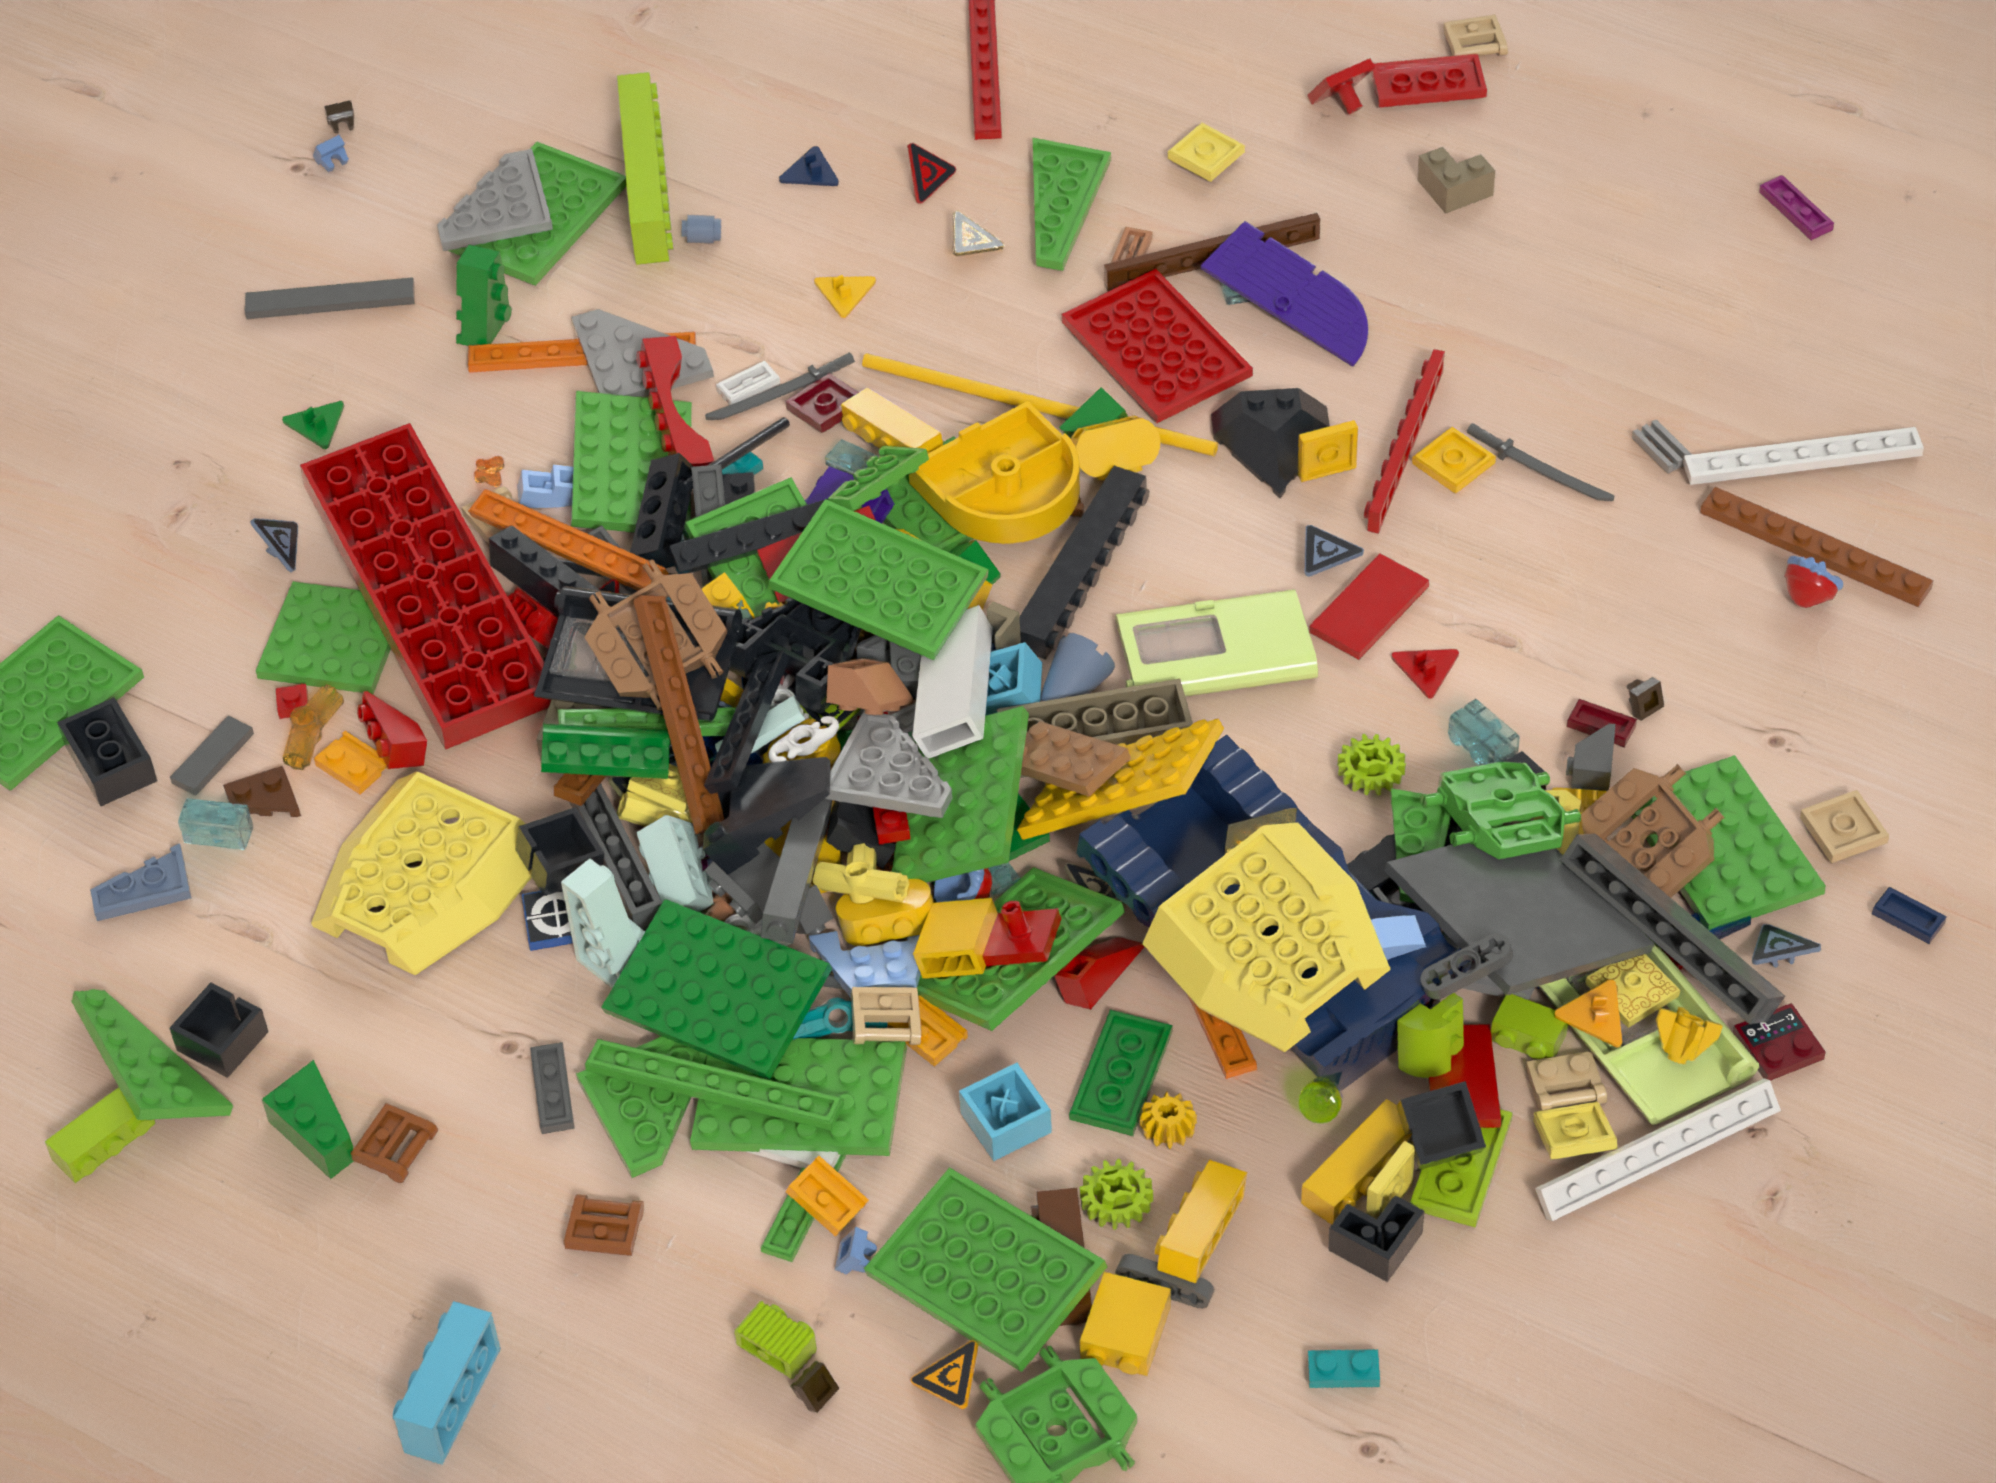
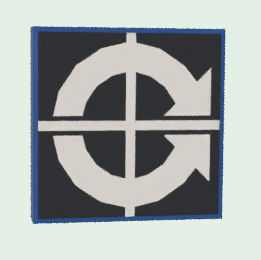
[522,890,573,951]

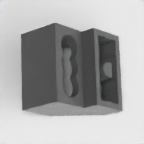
[856,635,921,700]

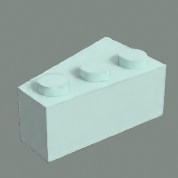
[636,815,714,912]

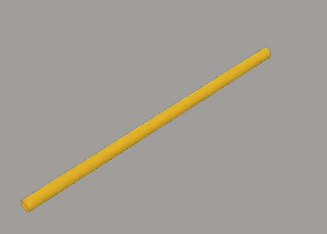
[862,353,1218,457]

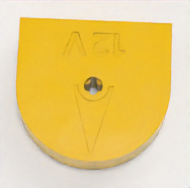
[909,401,1080,544]

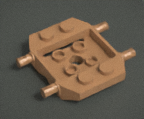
[584,560,727,711]
[1581,764,1725,898]

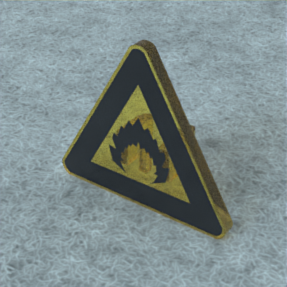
[953,210,1005,256]

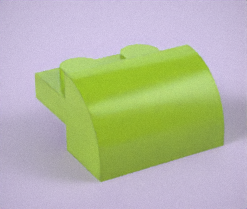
[1397,993,1464,1078]

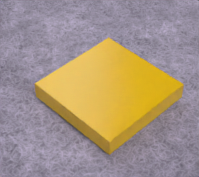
[1298,420,1358,482]
[1412,427,1496,494]

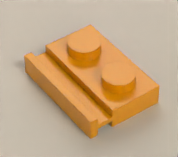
[314,731,388,795]
[887,995,968,1067]
[785,1155,869,1237]

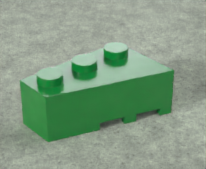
[456,244,512,346]
[262,1060,354,1179]

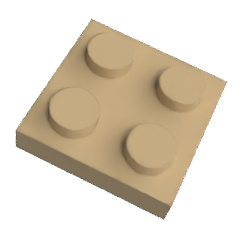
[1800,790,1889,864]

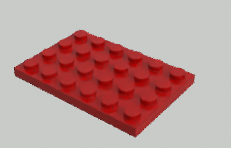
[1061,269,1253,423]

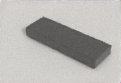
[170,716,254,796]
[530,1042,575,1134]

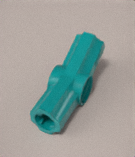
[793,997,887,1039]

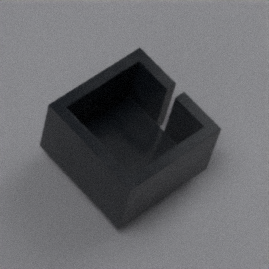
[515,807,605,896]
[169,982,269,1078]
[1396,1081,1486,1171]

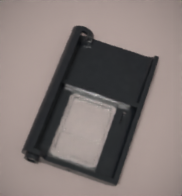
[534,586,742,722]

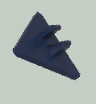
[779,146,839,186]

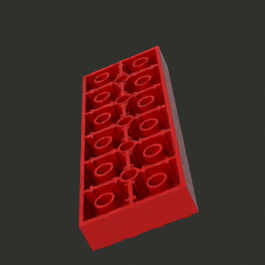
[300,423,552,750]

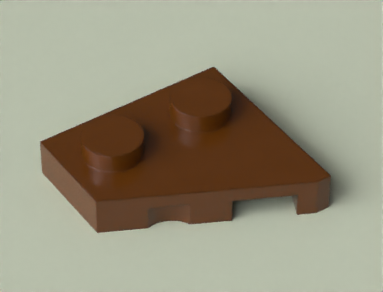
[223,766,301,817]

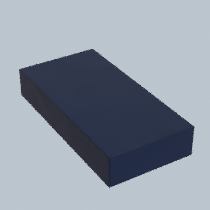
[1872,887,1947,944]

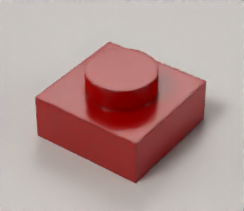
[275,684,310,719]

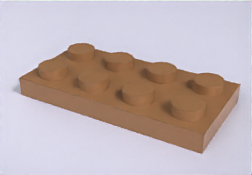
[1021,721,1131,796]

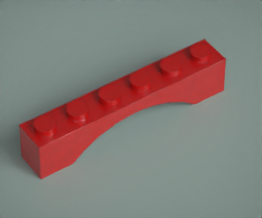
[636,336,714,467]

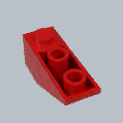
[507,587,578,649]
[357,691,427,769]
[1054,937,1144,1010]

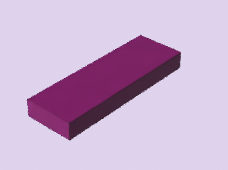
[1759,175,1834,240]

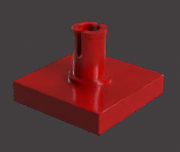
[1307,58,1375,115]
[982,901,1062,966]

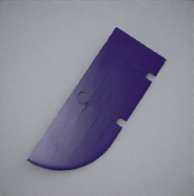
[1201,221,1369,367]

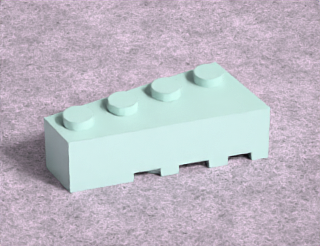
[561,859,638,988]

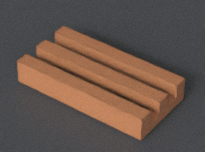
[1111,227,1153,263]

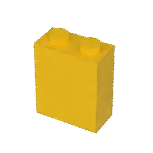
[913,898,998,979]
[1080,1272,1171,1376]

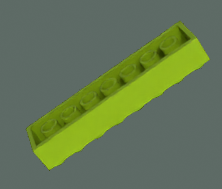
[617,72,674,265]

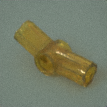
[283,684,344,770]

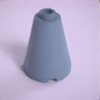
[1040,633,1115,702]

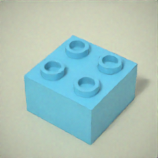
[985,642,1042,716]
[959,1063,1052,1161]

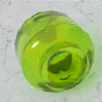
[1298,1077,1343,1124]

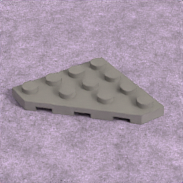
[437,149,553,251]
[571,309,714,397]
[825,711,953,818]

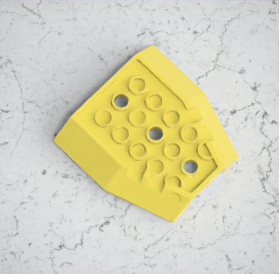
[311,771,532,975]
[1142,823,1391,1052]

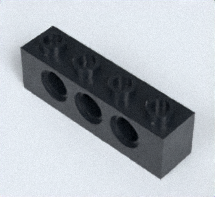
[630,453,694,568]

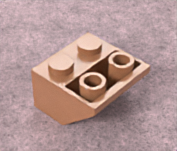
[826,658,913,715]

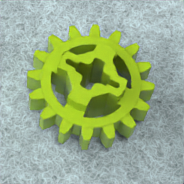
[1337,734,1406,795]
[1080,1159,1154,1230]

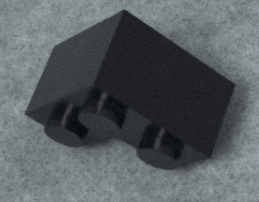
[1328,1195,1424,1282]

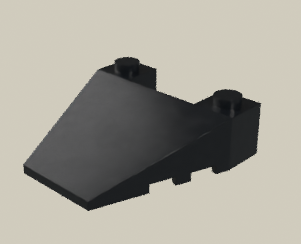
[729,598,861,715]
[703,757,830,875]

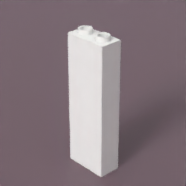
[912,605,993,759]

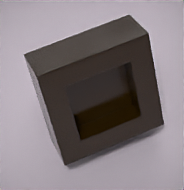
[324,100,354,134]
[1627,677,1664,721]
[790,1361,840,1413]

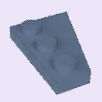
[90,843,192,921]

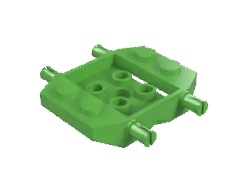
[1420,762,1581,859]
[975,1346,1137,1483]

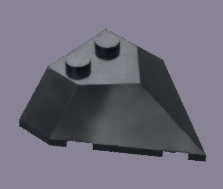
[1211,388,1330,499]

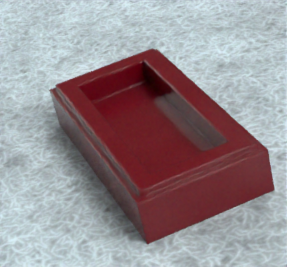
[1567,699,1637,748]

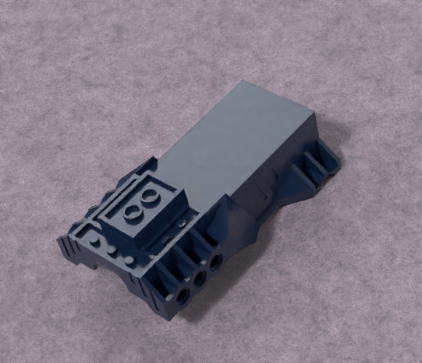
[1076,734,1472,1095]

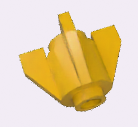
[1656,1007,1723,1064]

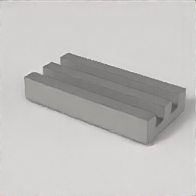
[1632,419,1692,473]

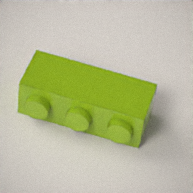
[45,1087,156,1183]

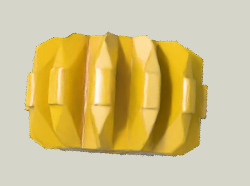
[1140,1091,1197,1149]

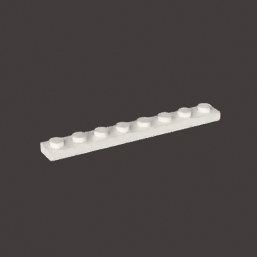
[1683,427,1924,485]
[1535,1079,1781,1221]

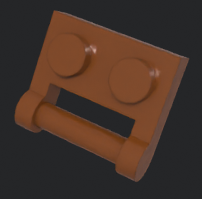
[351,1103,438,1183]
[564,1194,644,1256]

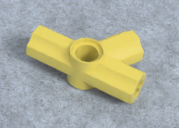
[813,843,909,903]

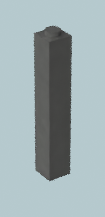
[761,799,832,944]

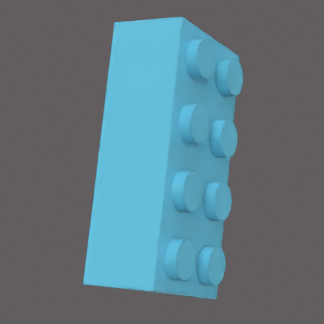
[393,1301,501,1465]

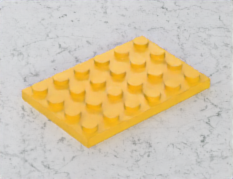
[1017,718,1224,840]

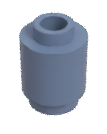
[682,215,721,244]

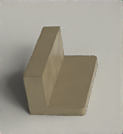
[987,601,1021,650]

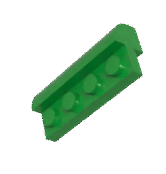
[541,723,670,779]

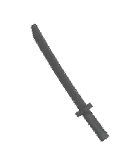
[705,352,855,420]
[1467,423,1615,501]

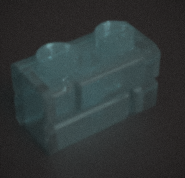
[1448,698,1520,765]
[178,798,253,850]

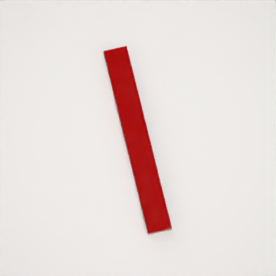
[968,0,1002,140]

